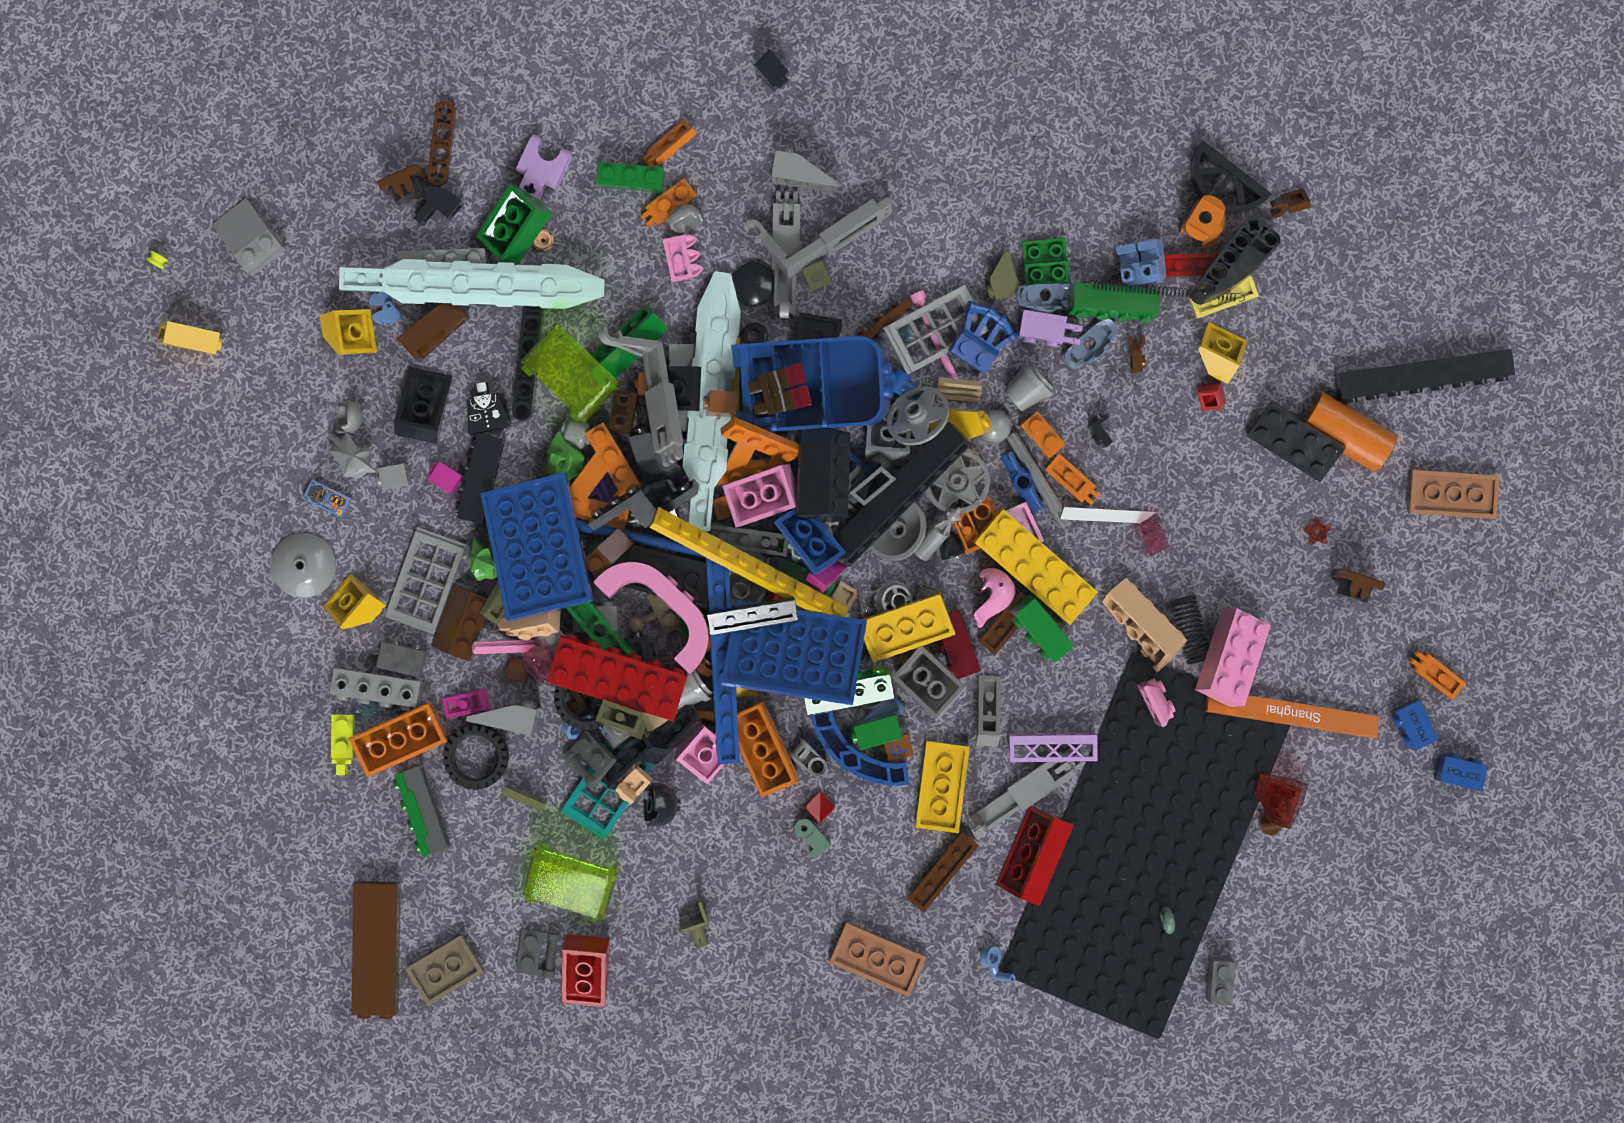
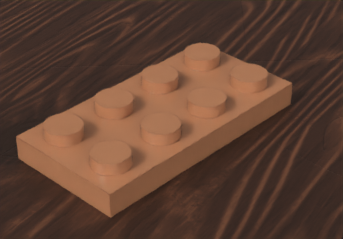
[1408,470,1500,519]
[829,922,926,997]

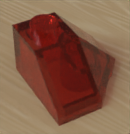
[1255,773,1309,829]

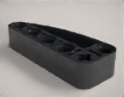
[1190,216,1281,305]

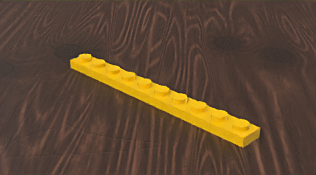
[650,507,848,617]

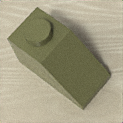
[986,251,1019,302]
[596,699,649,739]

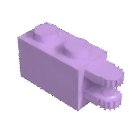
[1019,310,1083,347]

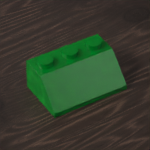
[476,183,553,265]

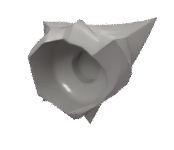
[328,432,376,479]

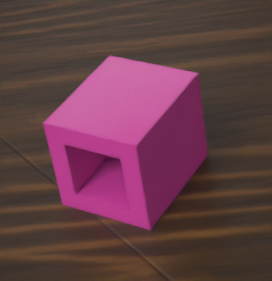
[428,461,464,494]

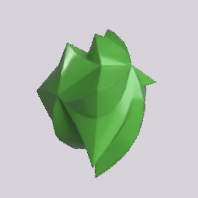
[544,430,585,483]
[466,537,497,581]

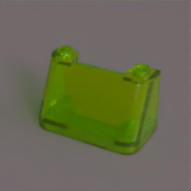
[521,322,621,423]
[522,843,621,923]

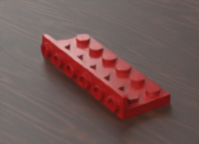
[547,633,688,722]

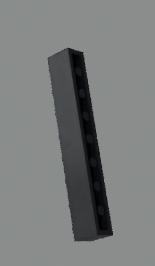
[1334,349,1515,404]
[833,422,973,567]

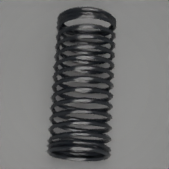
[1170,595,1210,665]

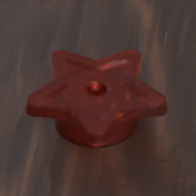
[1303,518,1331,545]

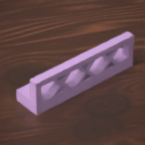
[1008,732,1097,762]

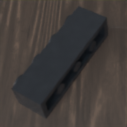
[455,433,505,525]

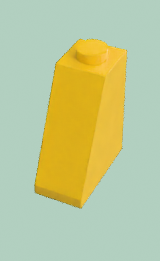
[156,321,222,354]
[929,407,991,439]

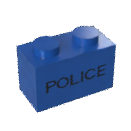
[1391,699,1439,751]
[1434,752,1488,792]

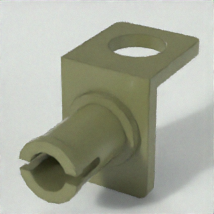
[802,261,831,291]
[680,895,709,948]

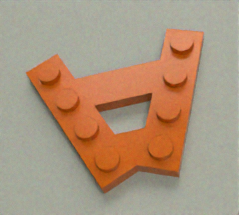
[716,417,799,486]
[570,422,640,529]

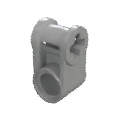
[788,737,828,777]

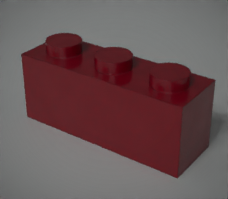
[938,609,981,679]

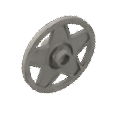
[887,387,950,445]
[926,451,990,514]

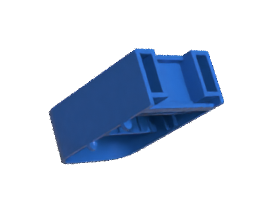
[731,336,894,432]

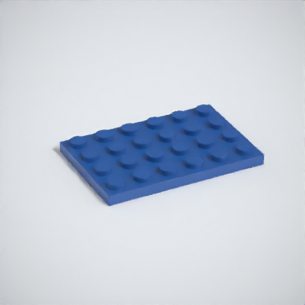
[480,472,593,622]
[721,600,867,706]

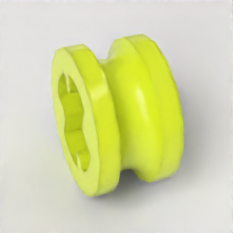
[146,250,169,269]

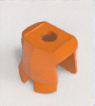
[1179,195,1226,249]

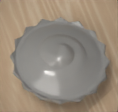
[874,580,913,614]

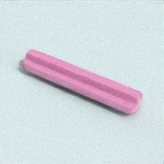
[472,639,535,654]

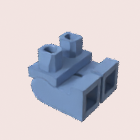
[1116,239,1166,287]

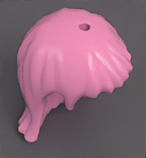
[973,568,1015,628]

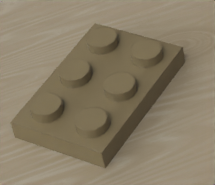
[405,934,484,1006]

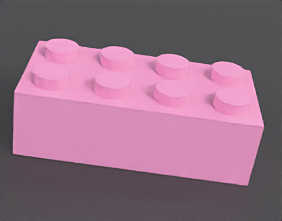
[1195,608,1271,707]

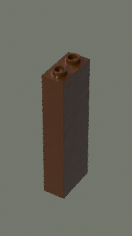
[351,881,401,1019]

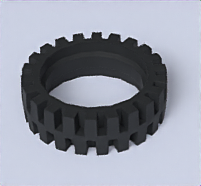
[554,685,604,730]
[443,724,509,790]

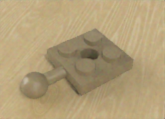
[627,594,704,634]

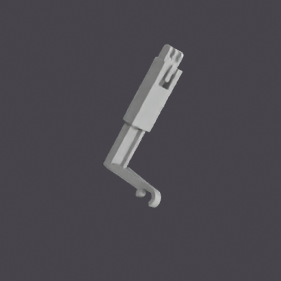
[772,190,800,318]
[744,197,892,279]
[599,326,683,467]
[969,745,1086,840]

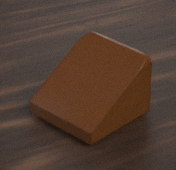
[505,656,532,683]
[695,709,715,727]

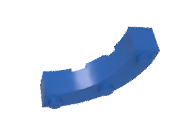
[811,710,910,786]

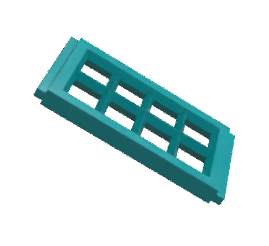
[561,741,654,840]

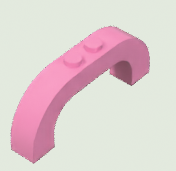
[593,562,708,675]

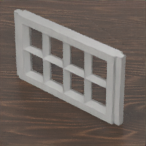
[883,285,989,375]
[385,527,467,634]

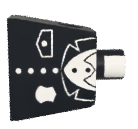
[467,382,512,435]

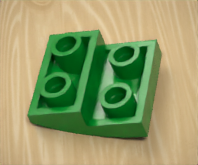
[1021,237,1069,285]

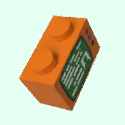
[1019,411,1066,459]

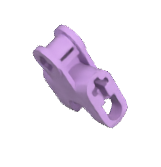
[516,134,572,200]

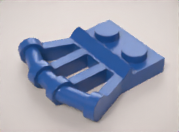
[948,300,1019,374]

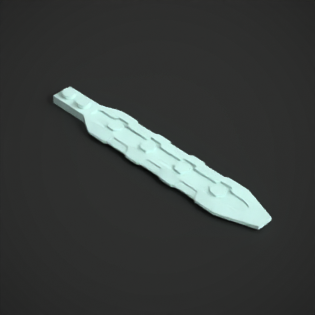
[339,259,605,309]
[682,271,741,532]

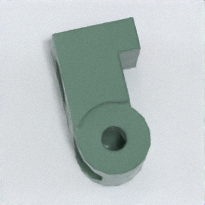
[795,818,831,860]

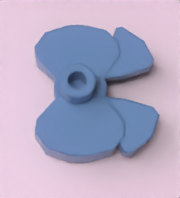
[369,292,402,325]

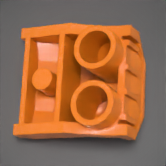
[953,496,998,555]

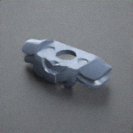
[1016,283,1072,314]
[1061,319,1118,369]

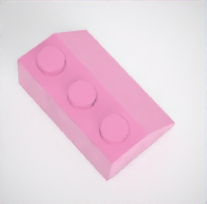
[723,464,797,528]

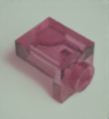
[1134,518,1169,557]

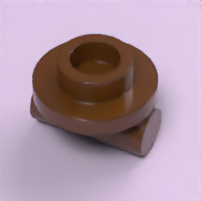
[1259,813,1284,835]

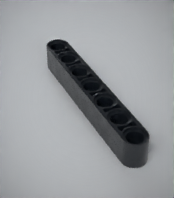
[512,306,545,422]

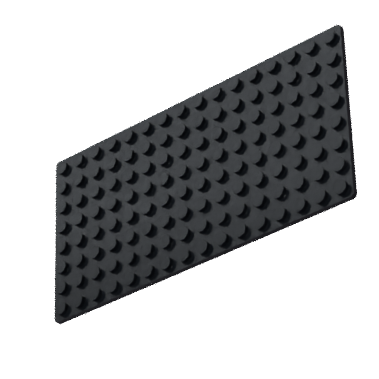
[1001,654,1291,1039]

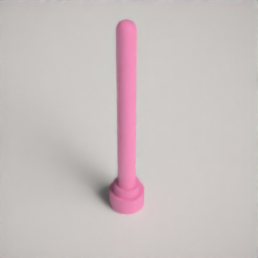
[908,290,959,388]

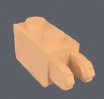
[497,609,561,640]

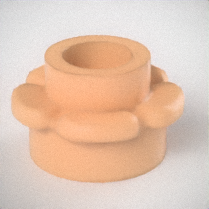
[533,230,554,251]

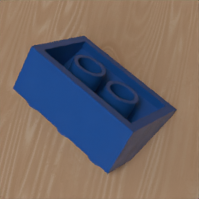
[774,507,846,575]

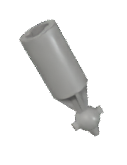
[914,507,961,561]

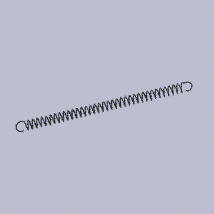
[1084,280,1245,302]

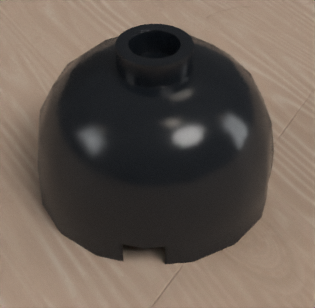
[643,783,680,827]

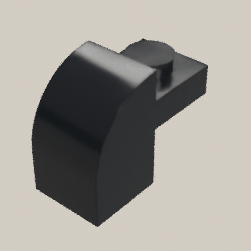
[414,188,464,227]

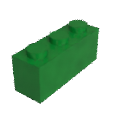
[596,162,665,193]
[1009,594,1074,663]

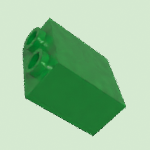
[851,710,903,750]

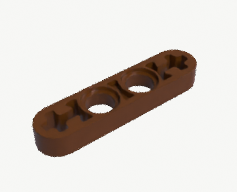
[428,101,456,187]

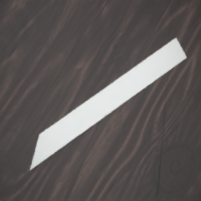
[1060,507,1155,523]

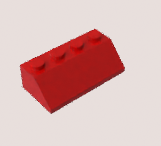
[996,806,1074,906]

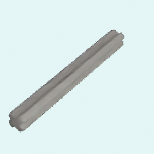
[1007,432,1071,528]

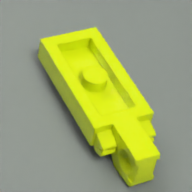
[331,714,355,775]

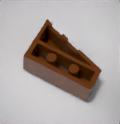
[396,303,469,361]

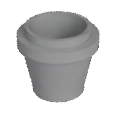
[1004,361,1054,412]
[677,668,713,710]

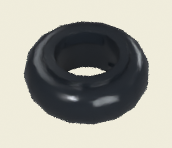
[741,322,768,344]

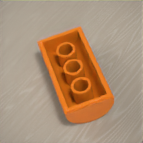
[1305,391,1398,472]
[737,701,800,797]
[348,702,447,777]

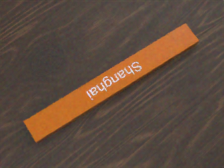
[1206,695,1379,739]

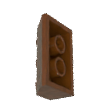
[432,585,488,662]

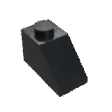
[754,49,789,91]
[849,452,896,506]

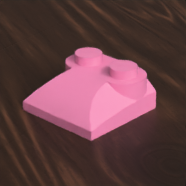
[1137,678,1175,727]
[674,724,724,784]

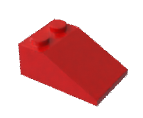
[562,934,610,1007]

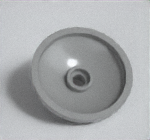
[870,502,926,561]
[271,533,337,598]

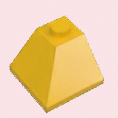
[320,309,377,355]
[1198,322,1248,384]
[323,574,386,629]

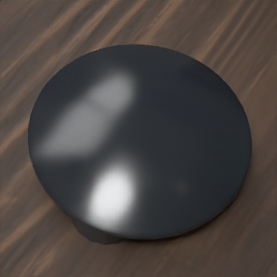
[732,263,775,306]

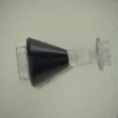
[934,515,965,565]

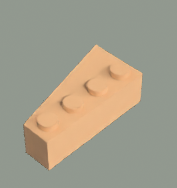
[1102,578,1188,673]

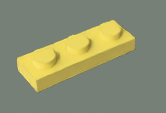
[1189,276,1259,319]

